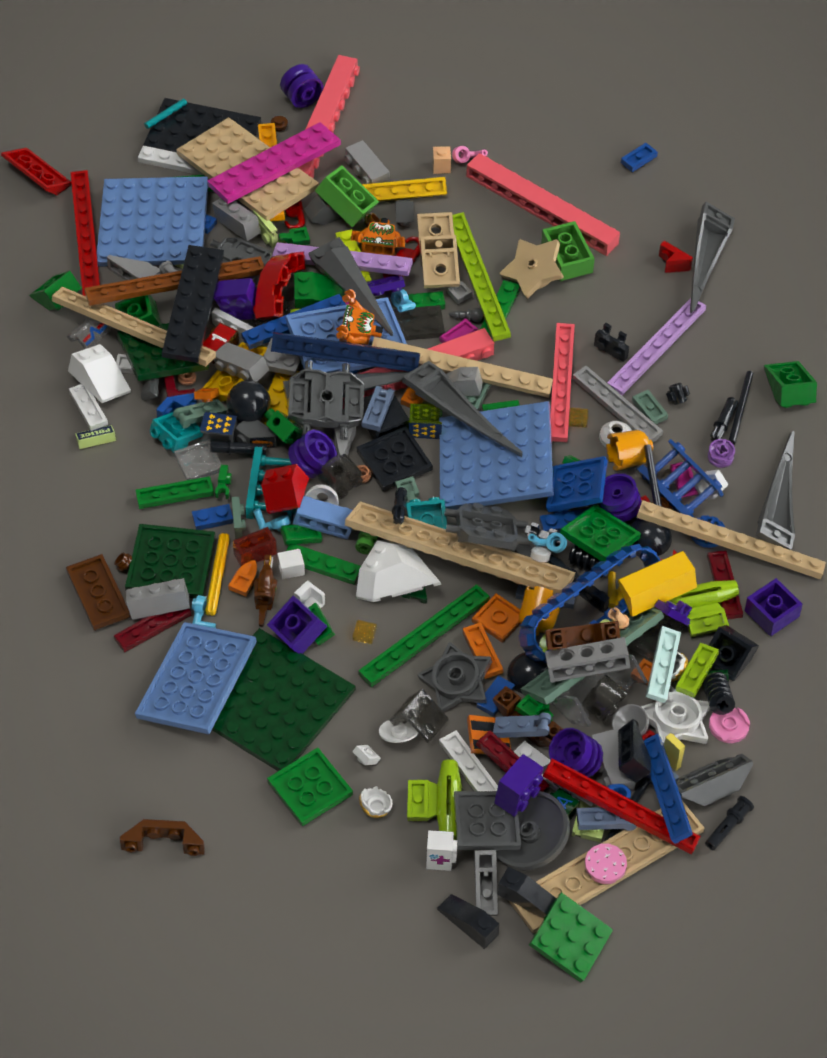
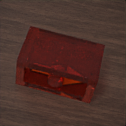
[233,527,277,566]

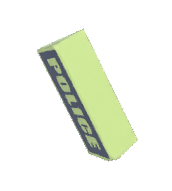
[75,425,116,449]

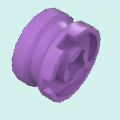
[708,439,735,468]

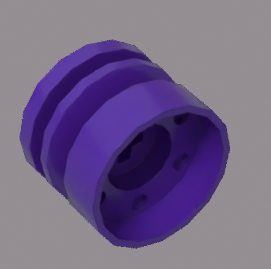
[549,728,603,777]

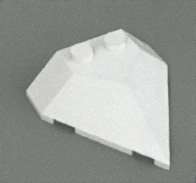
[356,540,441,602]

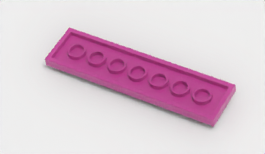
[207,122,341,204]

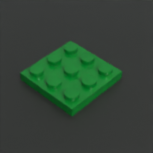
[560,504,641,561]
[267,747,353,826]
[529,892,613,983]

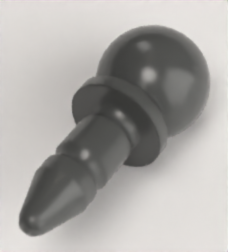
[449,308,484,322]

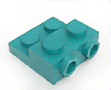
[149,412,203,453]
[406,497,447,529]

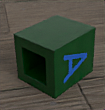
[550,788,579,821]

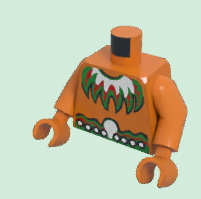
[351,218,405,256]
[336,289,383,345]

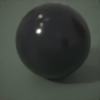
[226,380,271,423]
[630,518,672,556]
[507,652,548,694]

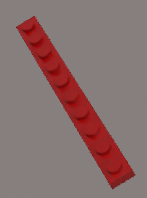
[70,170,100,296]

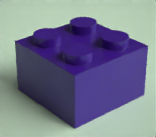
[214,278,257,320]
[744,578,803,637]
[267,595,327,654]
[494,754,544,817]

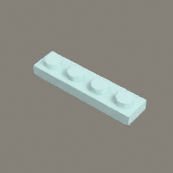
[645,626,681,703]

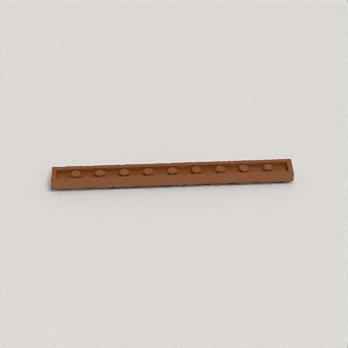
[85,256,264,306]

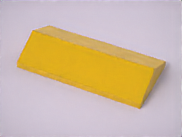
[203,342,267,402]
[617,551,697,617]

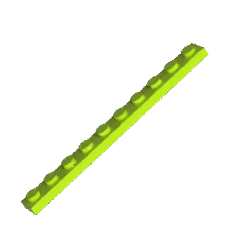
[452,212,511,342]

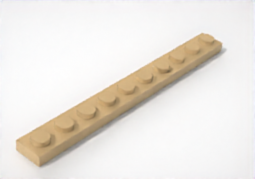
[52,287,216,367]
[372,337,553,398]
[637,500,826,580]

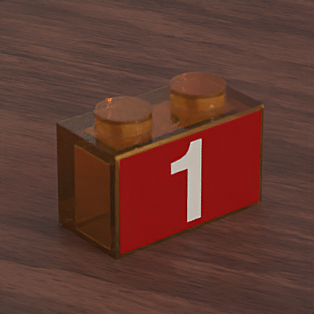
[203,322,239,364]

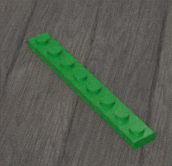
[358,584,490,688]

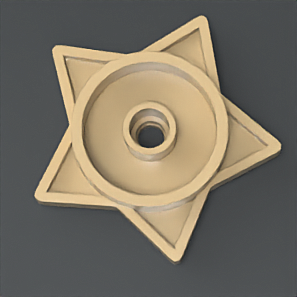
[500,239,564,299]

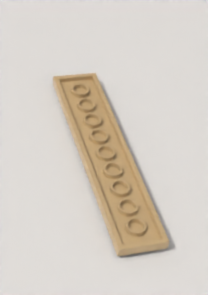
[509,801,705,933]

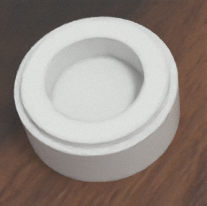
[530,546,551,562]

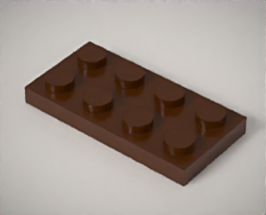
[66,554,131,630]

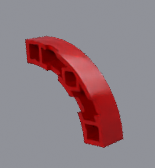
[253,252,305,320]

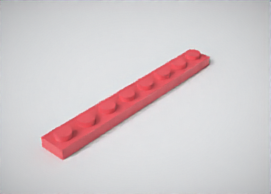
[550,323,575,442]

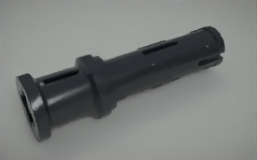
[705,796,754,850]

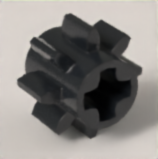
[666,382,690,405]

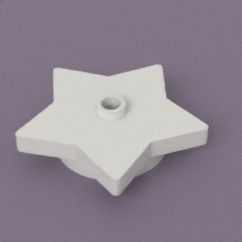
[641,685,710,745]

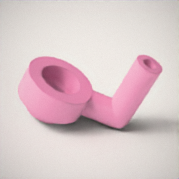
[452,146,488,164]

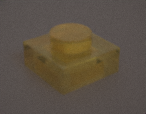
[353,620,377,644]

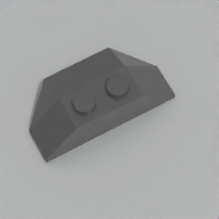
[676,754,753,806]

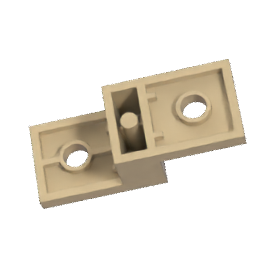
[417,212,460,288]

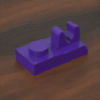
[654,599,692,626]

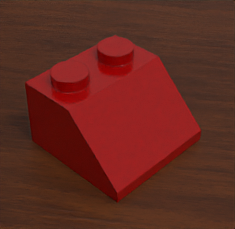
[261,464,309,514]

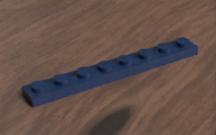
[271,332,420,372]

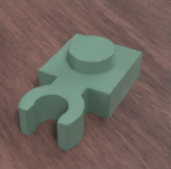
[395,476,419,503]

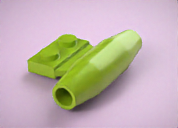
[665,580,739,637]
[407,759,462,840]

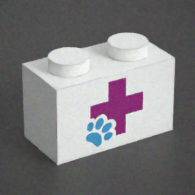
[426,830,457,871]

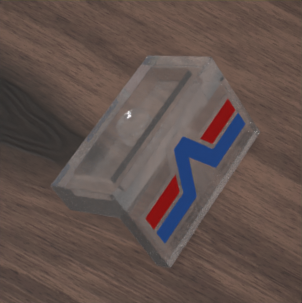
[67,317,112,349]

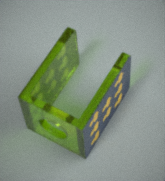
[409,403,443,439]

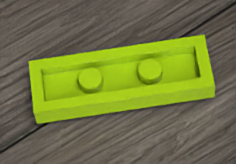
[676,642,719,698]

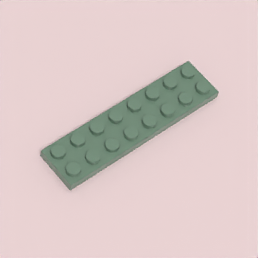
[521,608,664,705]

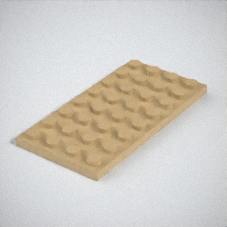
[176,118,319,221]

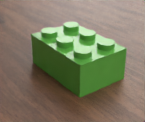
[315,165,379,227]
[541,221,595,281]

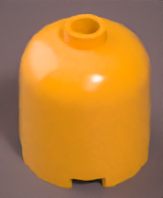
[606,430,653,471]
[519,586,560,635]

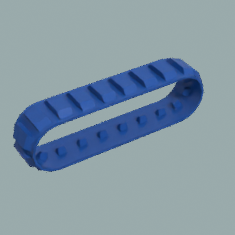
[519,544,661,663]

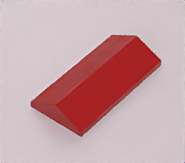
[1,148,72,195]

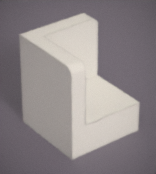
[694,470,728,499]
[277,549,305,580]
[294,580,325,609]

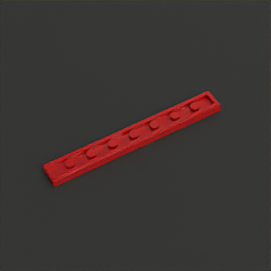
[543,758,701,855]

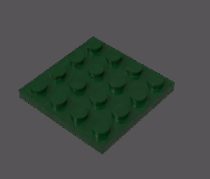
[117,323,209,381]
[125,524,216,598]

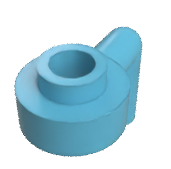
[391,289,416,312]
[253,509,291,531]
[528,532,567,553]
[191,595,216,628]

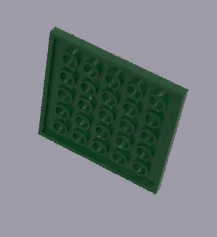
[212,628,356,771]

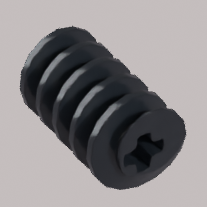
[568,544,603,578]
[703,672,735,715]

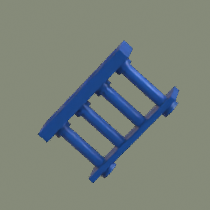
[638,439,724,517]

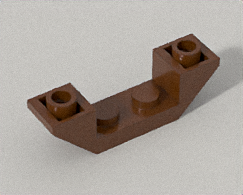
[545,621,621,650]
[493,686,563,747]
[120,819,205,856]

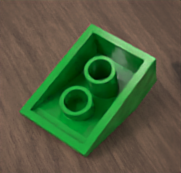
[294,272,346,309]
[764,361,817,408]

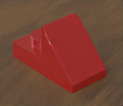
[659,240,693,273]

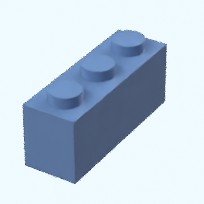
[293,496,353,540]

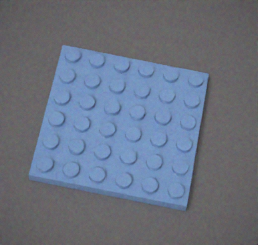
[97,177,208,266]
[439,401,554,510]

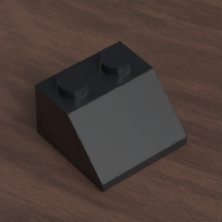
[708,625,759,681]

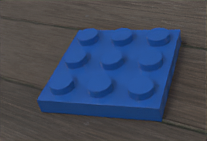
[546,456,608,512]

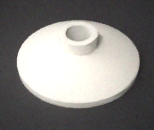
[379,717,419,743]

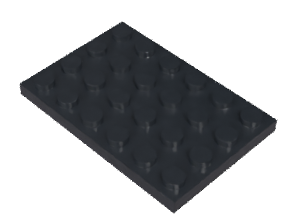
[143,98,261,152]

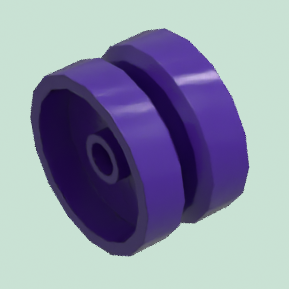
[280,64,324,108]
[288,430,337,479]
[599,474,642,522]

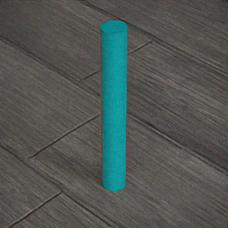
[144,98,187,129]

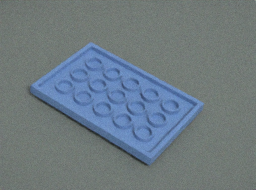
[285,297,407,373]
[135,622,257,734]

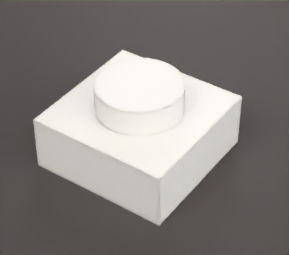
[353,745,381,765]

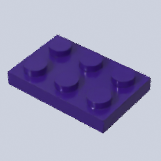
[367,275,405,296]

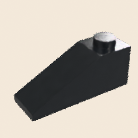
[618,719,651,783]
[498,867,556,918]
[437,894,500,949]

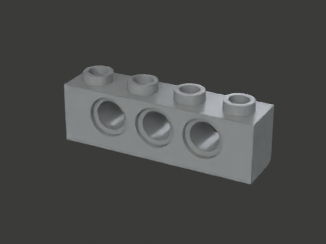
[545,637,631,682]

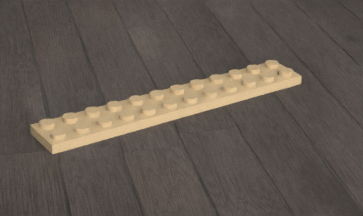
[345,501,576,595]

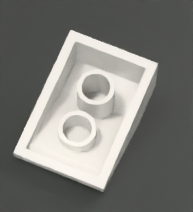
[68,344,131,403]

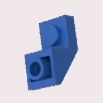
[156,393,197,418]

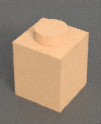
[433,146,451,174]

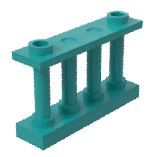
[245,447,296,522]

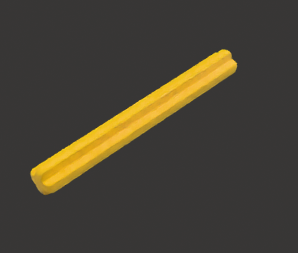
[205,533,230,616]

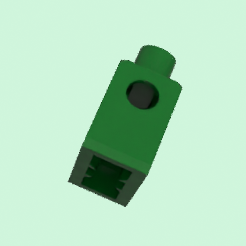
[265,408,307,445]

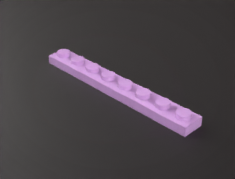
[272,242,413,276]
[607,298,706,395]

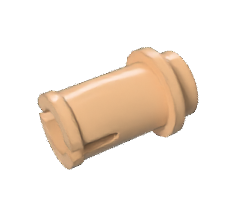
[608,607,629,629]

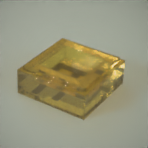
[569,408,588,427]

